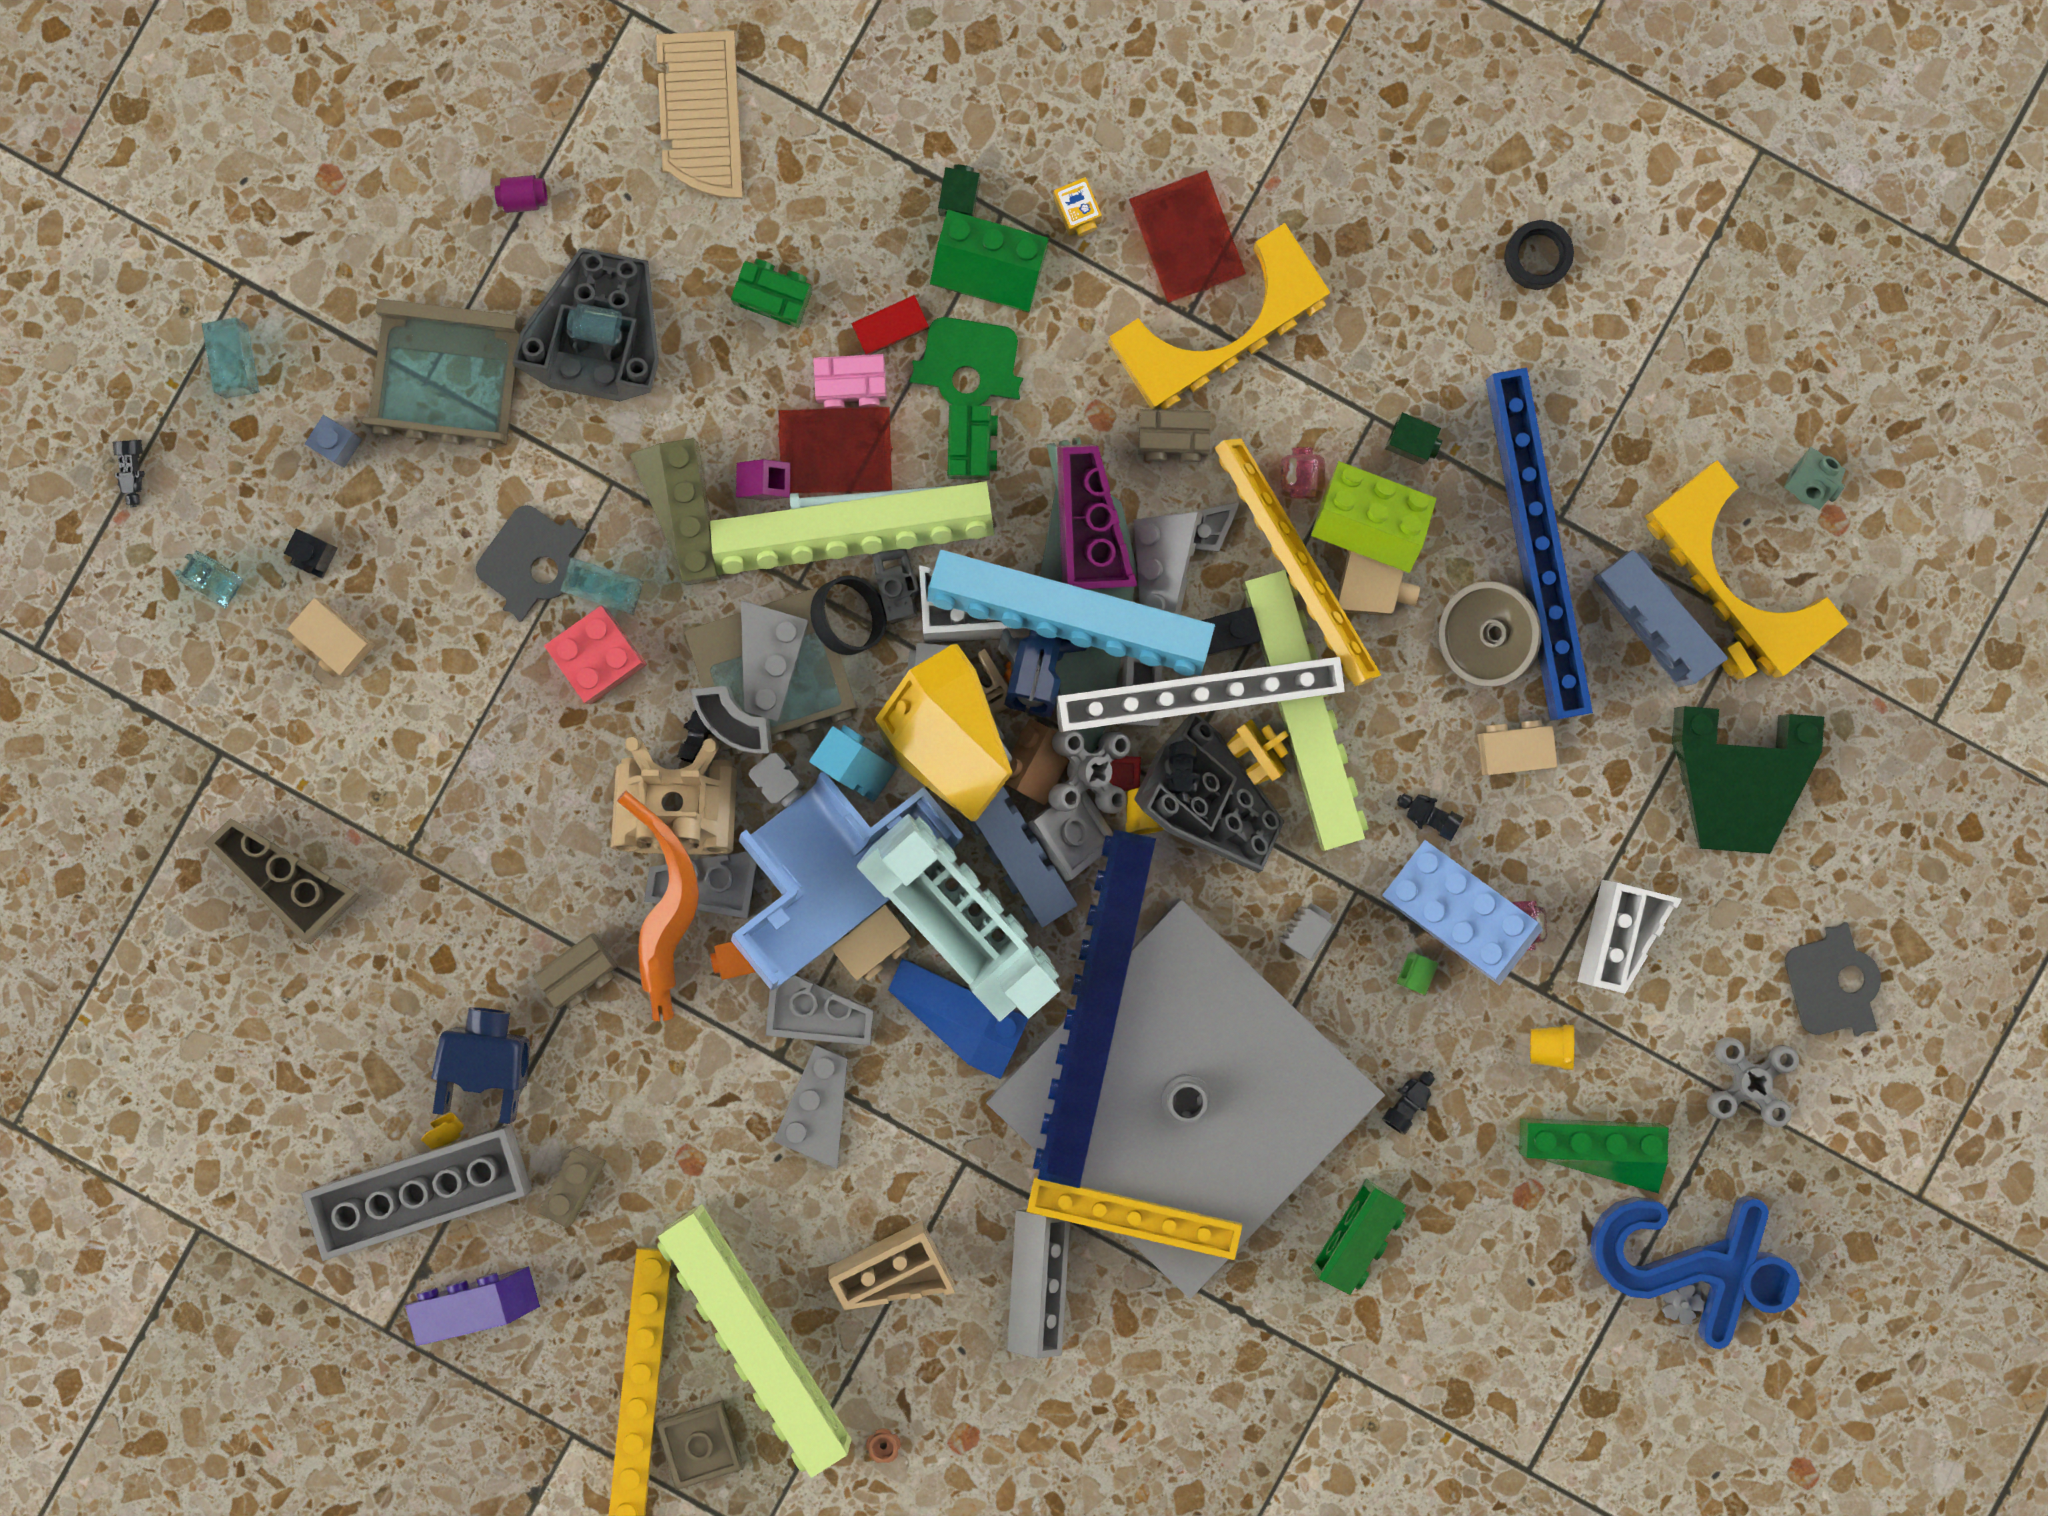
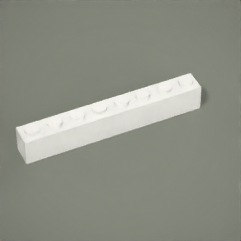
[1055,657,1345,732]

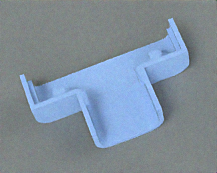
[731,772,964,991]

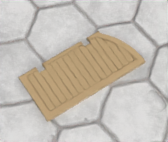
[656,30,743,199]

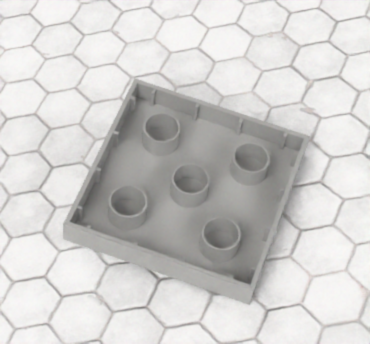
[986,898,1385,1299]

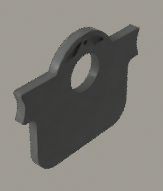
[476,505,587,622]
[1785,922,1881,1037]

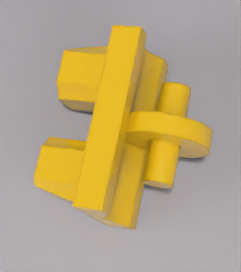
[1227,719,1289,785]

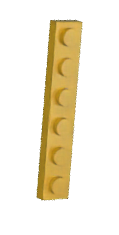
[1026,1175,1243,1260]

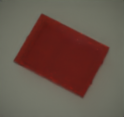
[1129,170,1246,303]
[778,407,893,494]

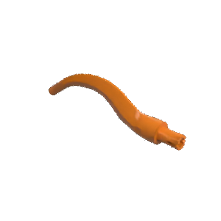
[617,790,699,1021]

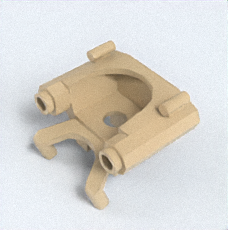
[611,736,737,855]

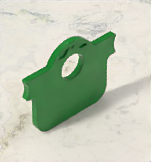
[909,317,1023,406]

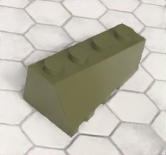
[630,438,721,585]

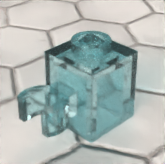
[175,550,244,609]

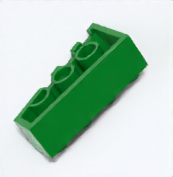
[1519,1118,1669,1194]

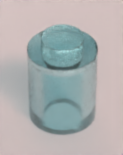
[567,303,622,346]

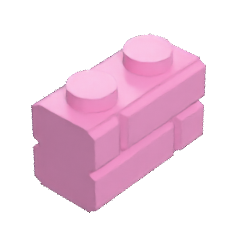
[813,354,887,409]

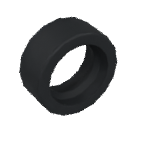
[1504,220,1574,290]

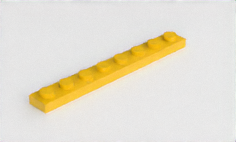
[1215,438,1381,687]
[609,1247,672,1516]

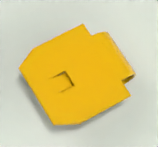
[421,1113,464,1149]

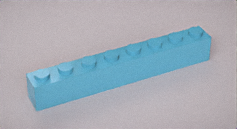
[927,549,1215,676]

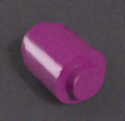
[494,175,548,213]

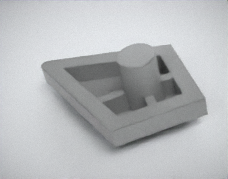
[1193,502,1239,552]

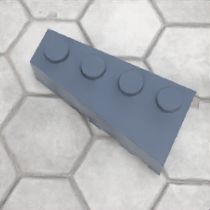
[1593,550,1728,687]
[966,787,1078,928]

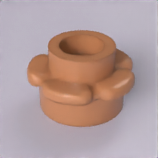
[866,1428,901,1463]

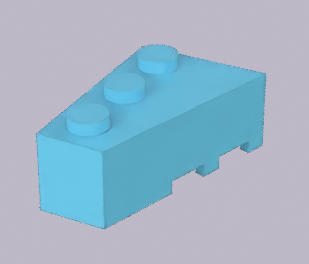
[809,725,897,802]

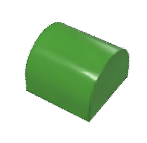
[1397,951,1439,995]

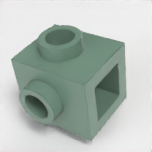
[1784,446,1846,510]

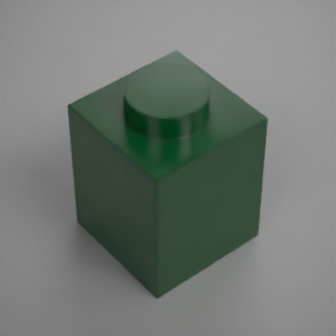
[938,164,980,217]
[1385,412,1443,465]

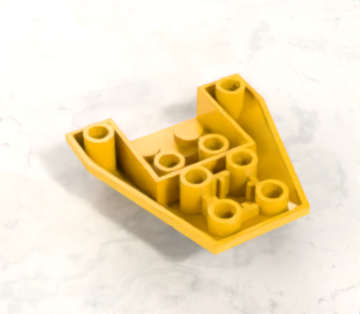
[875,644,1013,822]

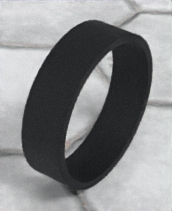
[810,575,887,655]

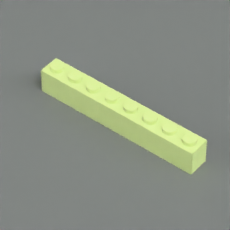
[710,481,994,575]
[1242,570,1368,851]

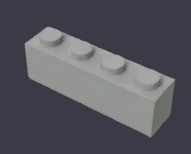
[1007,1209,1070,1359]

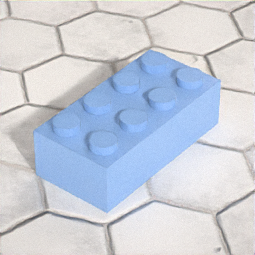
[1382,840,1543,986]

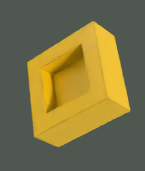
[1721,641,1758,680]

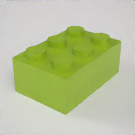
[1311,461,1437,573]

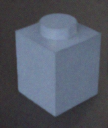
[305,415,362,468]

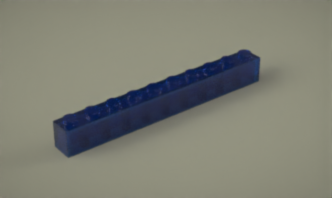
[1032,829,1156,1188]

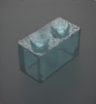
[202,317,260,399]
[561,557,644,615]

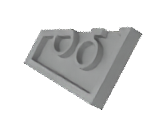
[1134,512,1203,615]
[644,852,758,919]

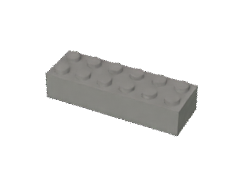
[301,1124,532,1261]

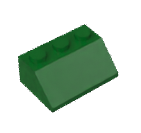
[930,210,1049,313]
[1311,1178,1406,1295]

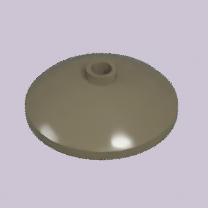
[1438,581,1541,687]

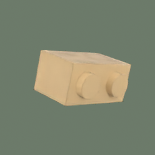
[286,598,375,677]
[1477,720,1558,776]
[831,904,913,981]

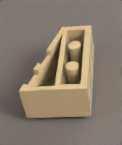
[828,1220,955,1310]

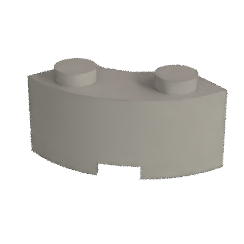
[691,686,773,754]

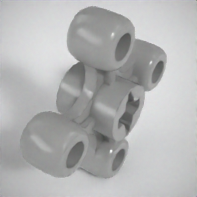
[1048,730,1131,814]
[1707,1037,1799,1127]

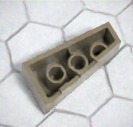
[205,818,362,945]

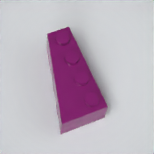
[1057,444,1138,589]

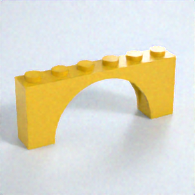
[1108,223,1331,410]
[1644,460,1849,678]

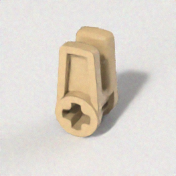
[977,649,1008,719]

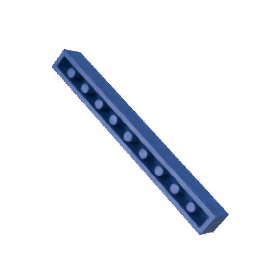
[1485,367,1593,721]

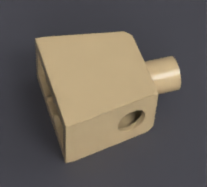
[1336,550,1420,616]

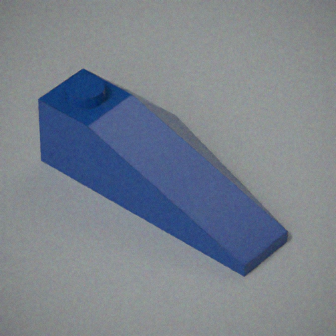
[888,958,1029,1079]

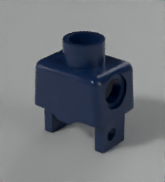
[431,1007,530,1124]

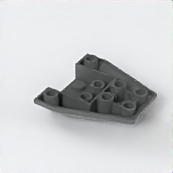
[512,248,659,402]
[1134,713,1284,873]

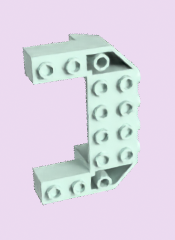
[857,814,1061,1022]

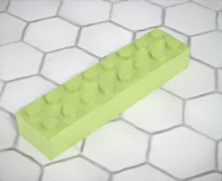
[657,1204,852,1478]

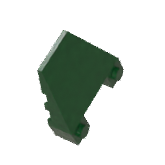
[1672,706,1825,854]

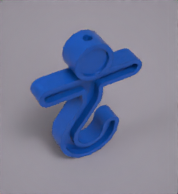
[1590,1195,1800,1349]

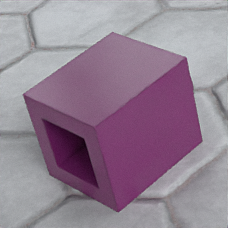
[736,459,790,501]

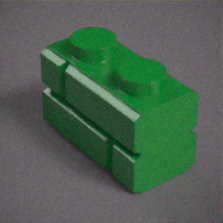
[731,259,813,328]
[947,405,998,480]

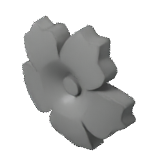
[1662,1284,1705,1325]

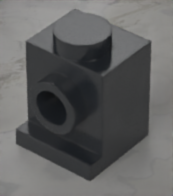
[284,528,338,579]

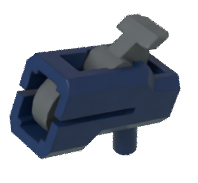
[998,628,1087,717]

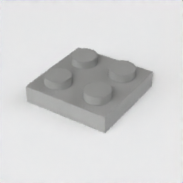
[1027,790,1119,881]

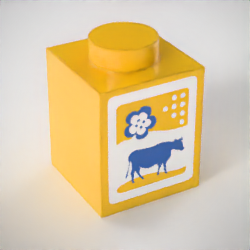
[1053,177,1102,237]

